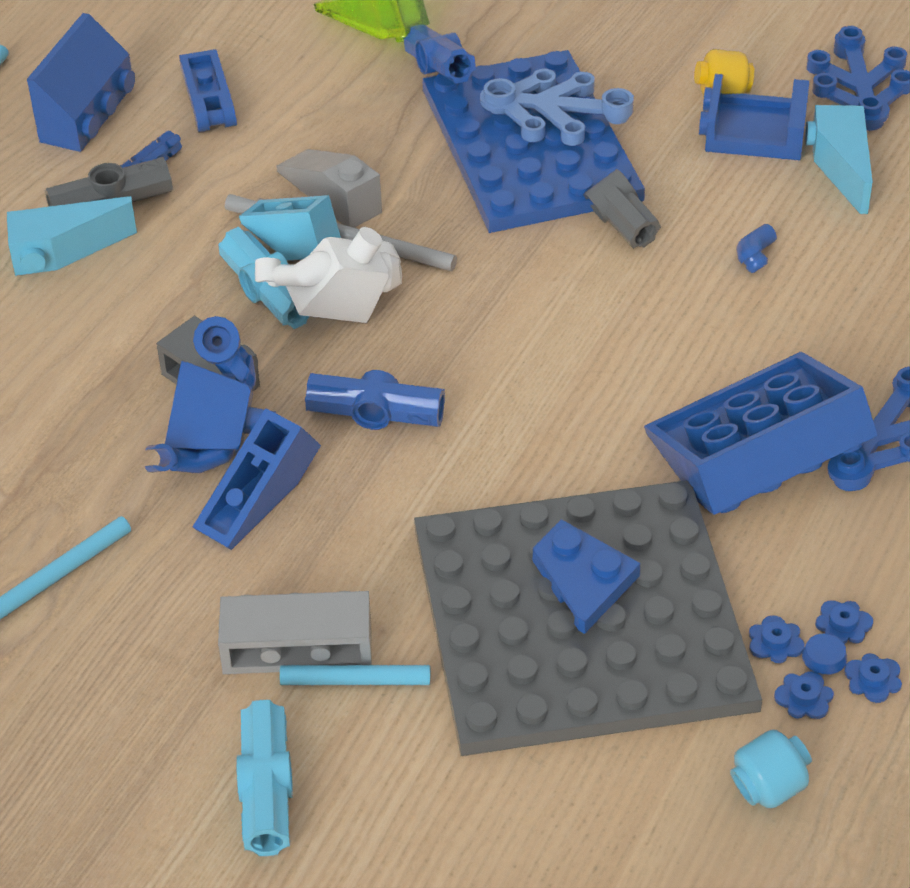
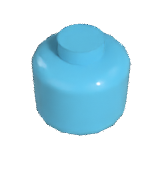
[730,730,812,808]

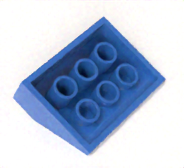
[644,351,878,515]

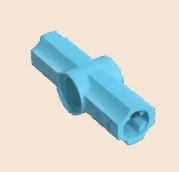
[218,227,309,329]
[236,700,293,856]

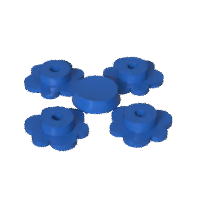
[749,600,902,719]

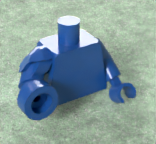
[145,316,276,473]

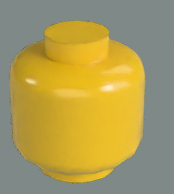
[694,49,754,96]

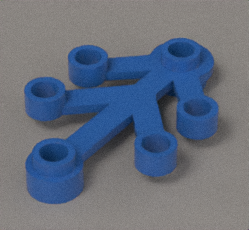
[806,26,910,131]
[828,367,910,491]

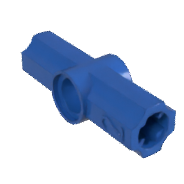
[404,24,476,84]
[305,370,445,430]

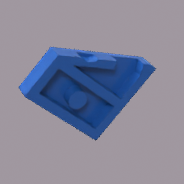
[532,519,641,634]

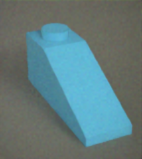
[805,105,873,214]
[7,196,137,276]

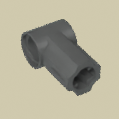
[583,169,661,248]

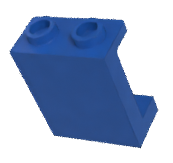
[699,74,810,161]

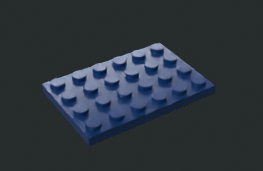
[422,50,645,233]

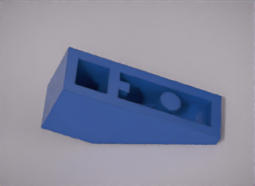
[192,408,321,550]

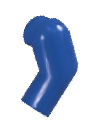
[736,224,777,273]

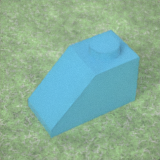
[239,195,341,260]

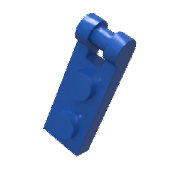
[179,49,237,132]

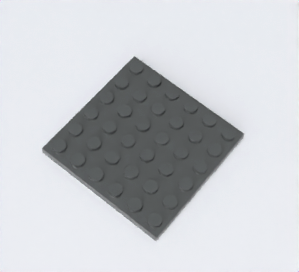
[414,480,762,756]

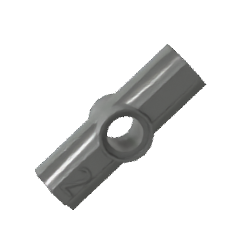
[44,157,173,207]

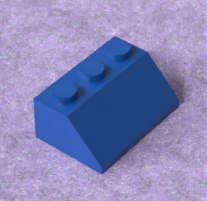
[27,13,135,152]

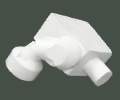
[255,227,402,323]

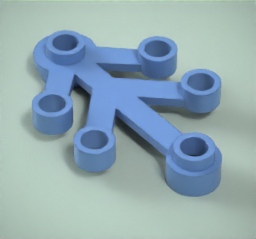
[480,69,634,146]

